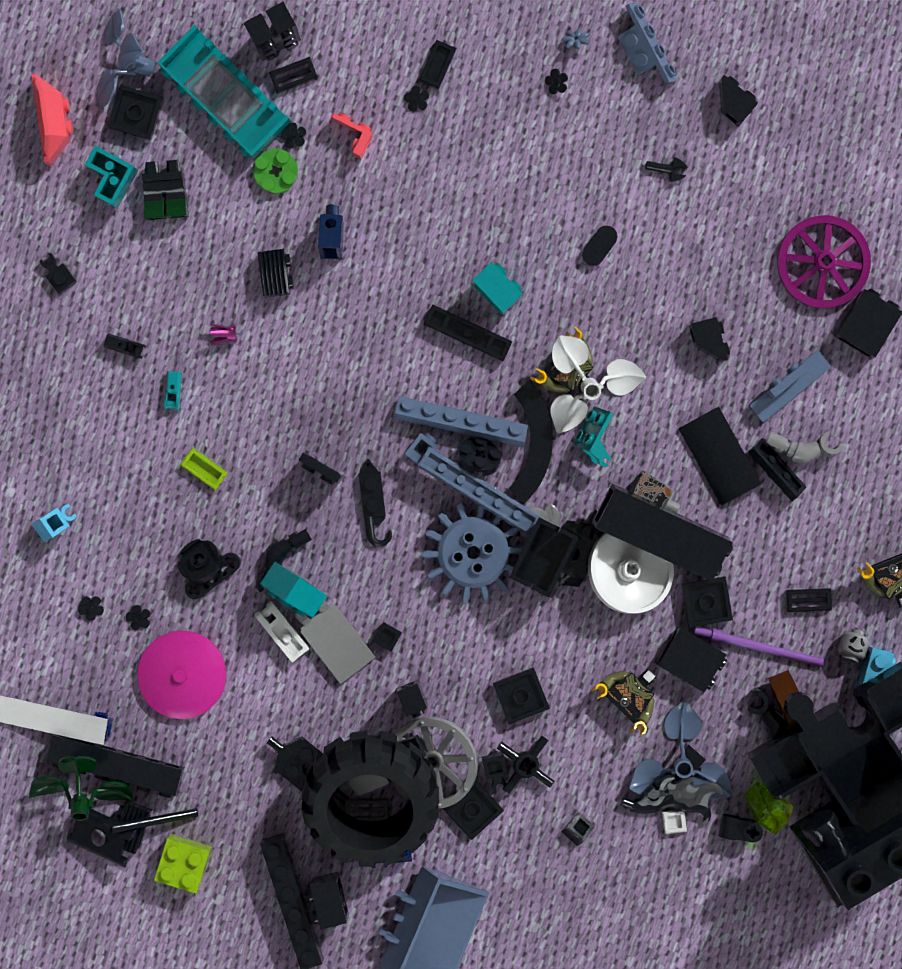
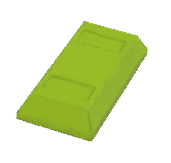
[180,447,228,491]

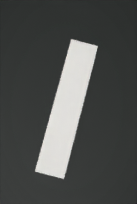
[0,696,108,745]

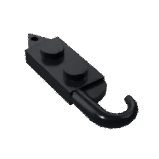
[359,459,392,547]

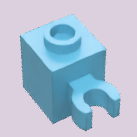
[32,504,76,542]

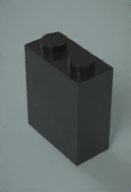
[834,289,902,359]
[656,626,727,692]

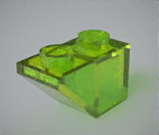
[744,781,793,835]

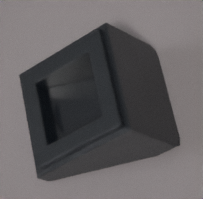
[561,812,595,846]

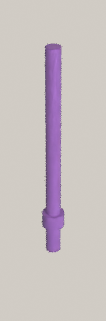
[693,626,824,667]

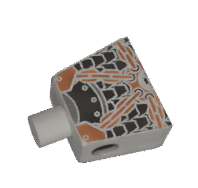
[632,470,681,513]

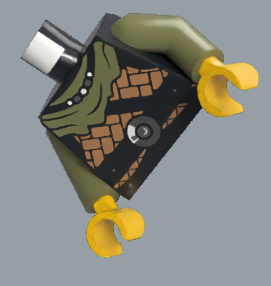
[530,326,593,393]
[857,553,902,608]
[591,669,656,737]

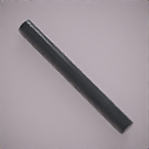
[110,808,198,834]

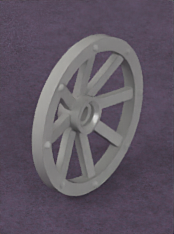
[391,717,478,809]

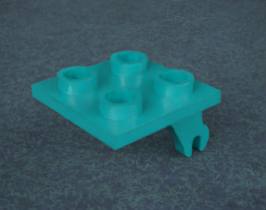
[574,406,614,467]

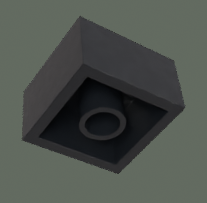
[307,872,349,930]

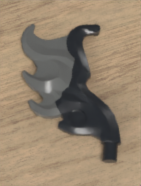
[620,775,723,825]

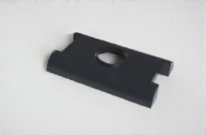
[67,808,136,868]

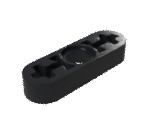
[185,552,241,599]

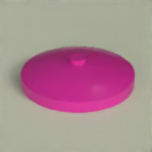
[137,630,226,719]

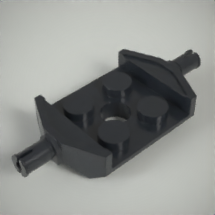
[559,509,601,587]
[266,736,349,805]

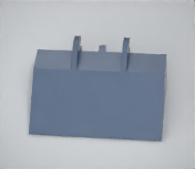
[378,866,489,969]

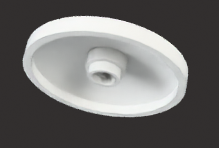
[588,533,674,614]

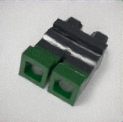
[142,160,189,221]

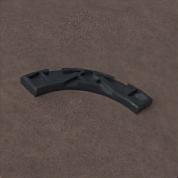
[509,380,553,504]

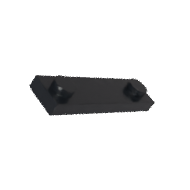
[423,304,513,362]

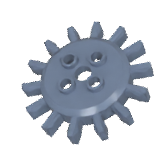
[422,503,524,603]

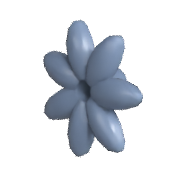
[561,28,590,49]

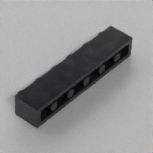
[47,734,185,798]
[260,833,324,969]

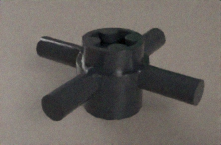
[497,736,555,794]

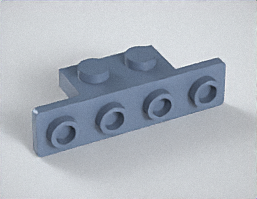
[617,3,677,84]
[750,351,831,422]

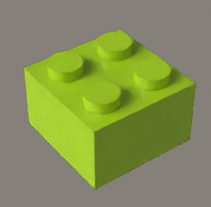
[154,834,213,894]

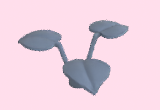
[97,8,155,110]
[630,702,732,800]

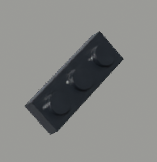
[748,438,806,501]

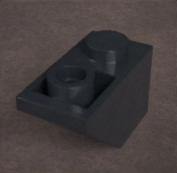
[719,75,758,127]
[689,317,730,362]

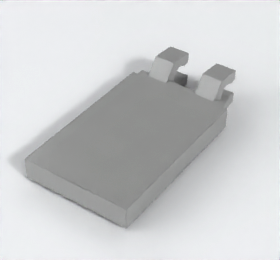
[295,600,376,684]

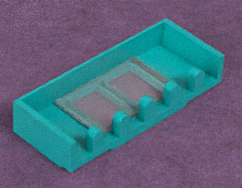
[157,24,291,160]

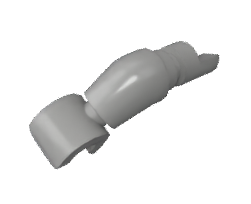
[766,432,845,464]

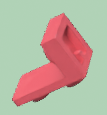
[331,112,373,160]

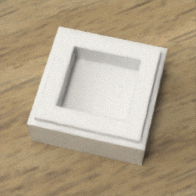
[662,810,687,834]

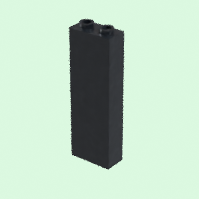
[592,483,733,581]

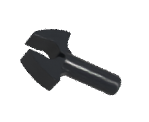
[645,157,688,182]

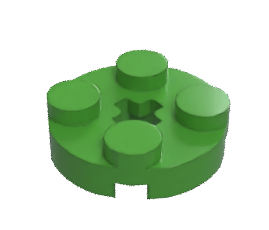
[254,149,298,194]

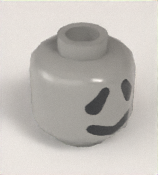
[838,629,870,663]

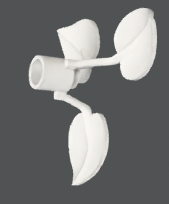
[550,335,646,433]

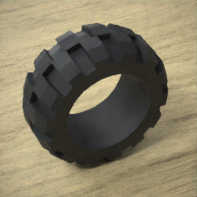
[301,730,439,867]

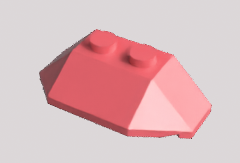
[31,74,73,166]

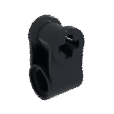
[718,814,763,843]

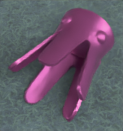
[210,323,243,346]

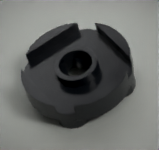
[457,437,503,476]
[178,539,223,585]

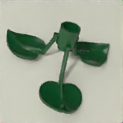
[29,756,133,821]

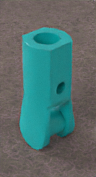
[164,371,182,412]

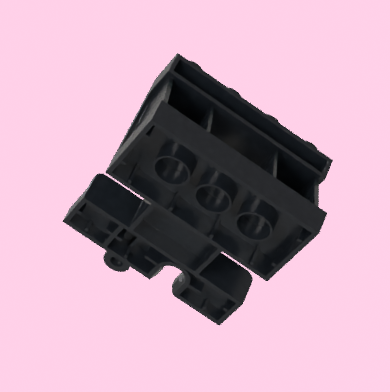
[747,662,902,910]

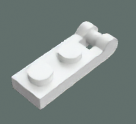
[254,600,310,663]

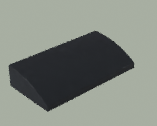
[678,407,761,505]

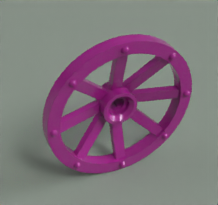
[777,215,871,309]

